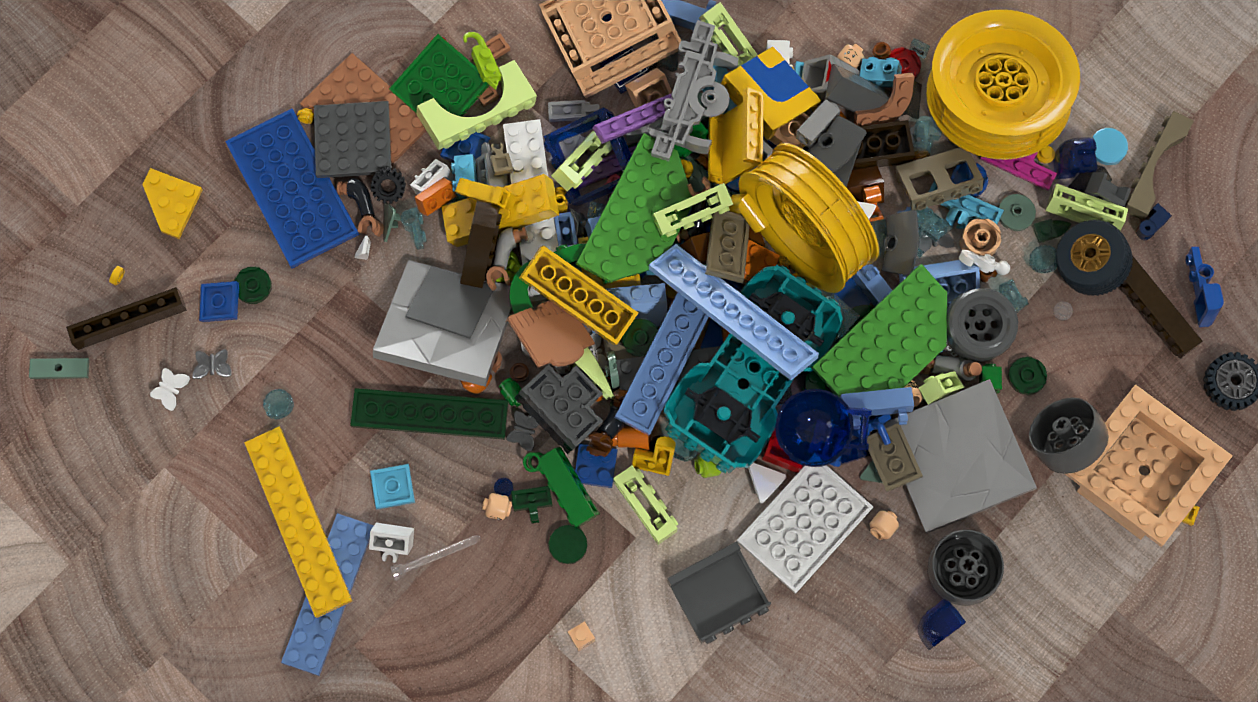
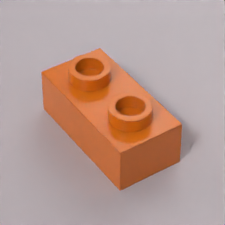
[414,177,456,216]

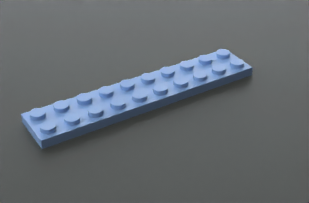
[649,244,819,380]

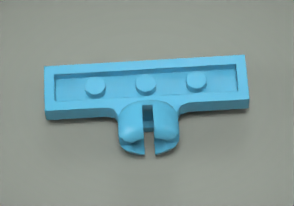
[929,181,1004,229]

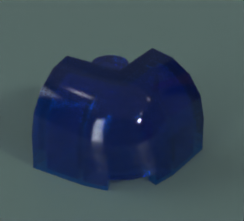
[1053,137,1098,179]
[918,599,966,650]

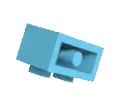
[860,57,902,88]
[451,154,477,199]

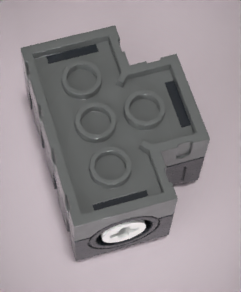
[514,364,603,454]

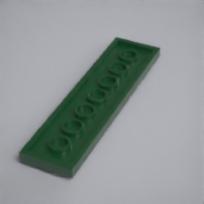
[350,388,509,440]

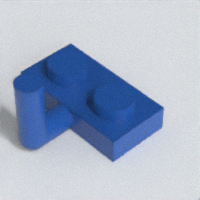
[849,414,891,445]

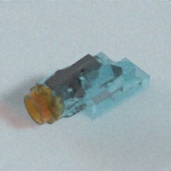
[910,114,942,161]

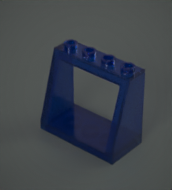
[543,107,632,206]

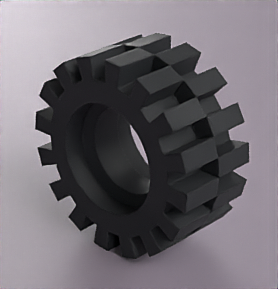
[371,167,406,204]

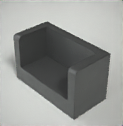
[1085,172,1131,207]

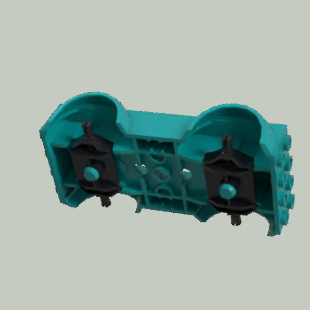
[664,264,843,474]

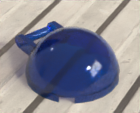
[775,389,872,467]

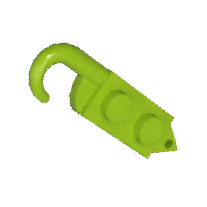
[463,32,502,90]

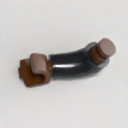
[586,389,627,457]

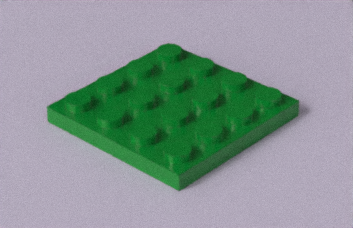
[389,34,490,117]

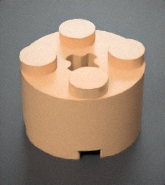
[959,219,1001,256]

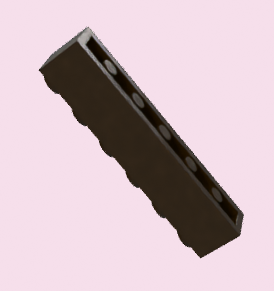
[1121,255,1203,359]
[66,287,187,350]

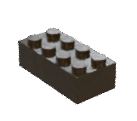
[852,120,915,170]
[460,201,502,288]

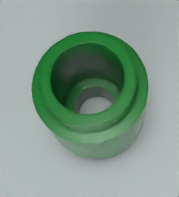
[499,378,522,407]

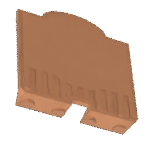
[505,300,595,368]

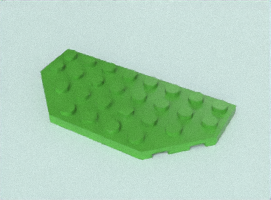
[576,133,693,283]
[811,264,947,396]

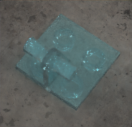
[916,207,953,258]

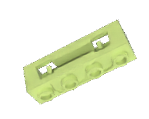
[699,2,758,70]
[551,130,616,191]
[652,183,733,237]
[1046,183,1128,230]
[613,465,678,545]

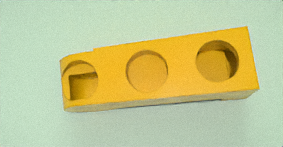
[455,178,511,209]

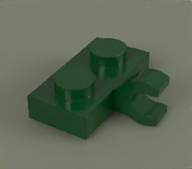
[511,486,553,524]

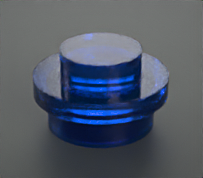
[494,478,513,496]

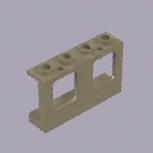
[896,147,984,210]

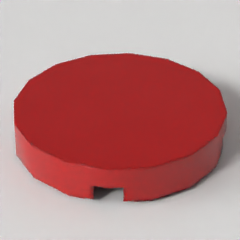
[885,47,921,79]

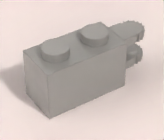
[476,142,509,187]

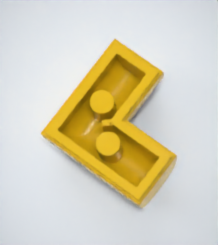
[729,194,769,233]
[632,436,676,476]

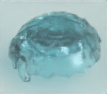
[1029,244,1057,274]
[263,389,294,420]

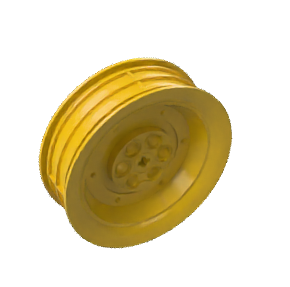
[926,10,1080,160]
[738,143,879,293]

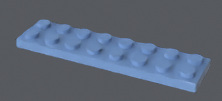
[614,292,709,436]
[281,513,374,676]

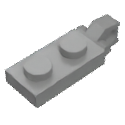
[548,100,600,122]

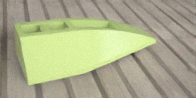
[572,347,614,400]

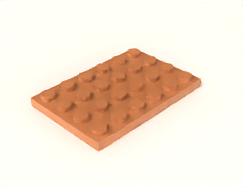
[300,53,426,164]

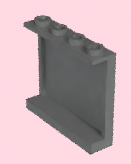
[667,541,771,644]

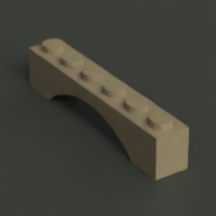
[1125,111,1194,221]

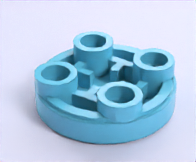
[1089,128,1128,165]

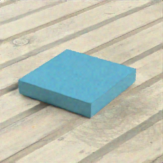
[370,464,415,510]

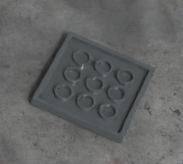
[314,101,392,178]

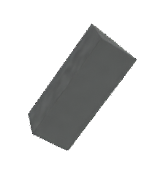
[825,64,892,113]

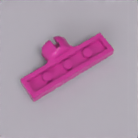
[980,152,1057,191]

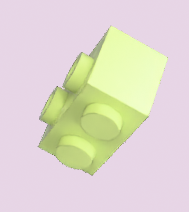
[919,371,964,405]

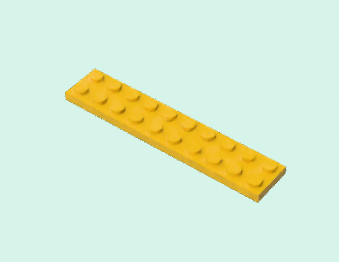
[244,426,353,618]

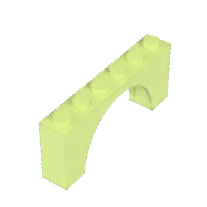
[416,60,537,150]

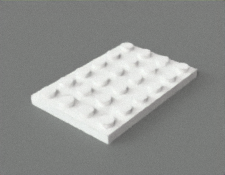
[737,455,873,594]

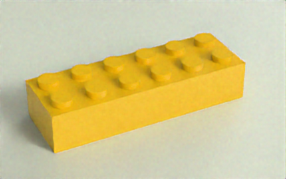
[442,174,559,247]
[519,246,638,345]

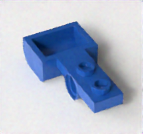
[1185,246,1224,327]

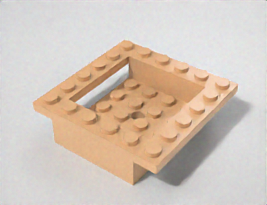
[539,0,681,98]
[1065,384,1232,547]

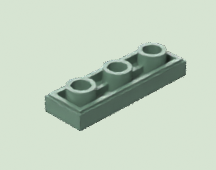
[29,358,89,379]

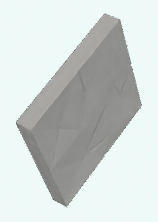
[373,260,512,387]
[884,379,1037,533]

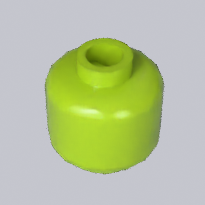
[694,454,721,478]

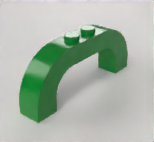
[509,244,622,314]

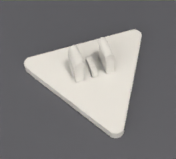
[748,463,787,503]

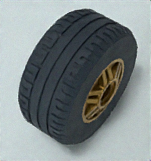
[1055,220,1133,296]

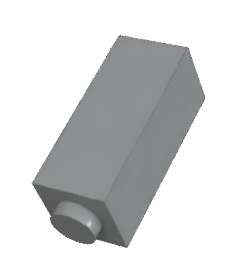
[796,99,841,148]

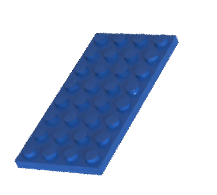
[225,108,359,269]

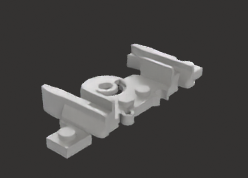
[649,20,738,161]

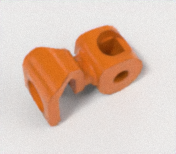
[862,185,884,222]

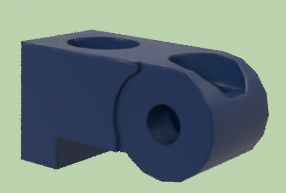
[1136,203,1172,240]

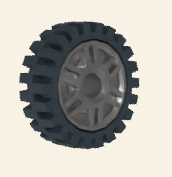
[1203,352,1258,411]

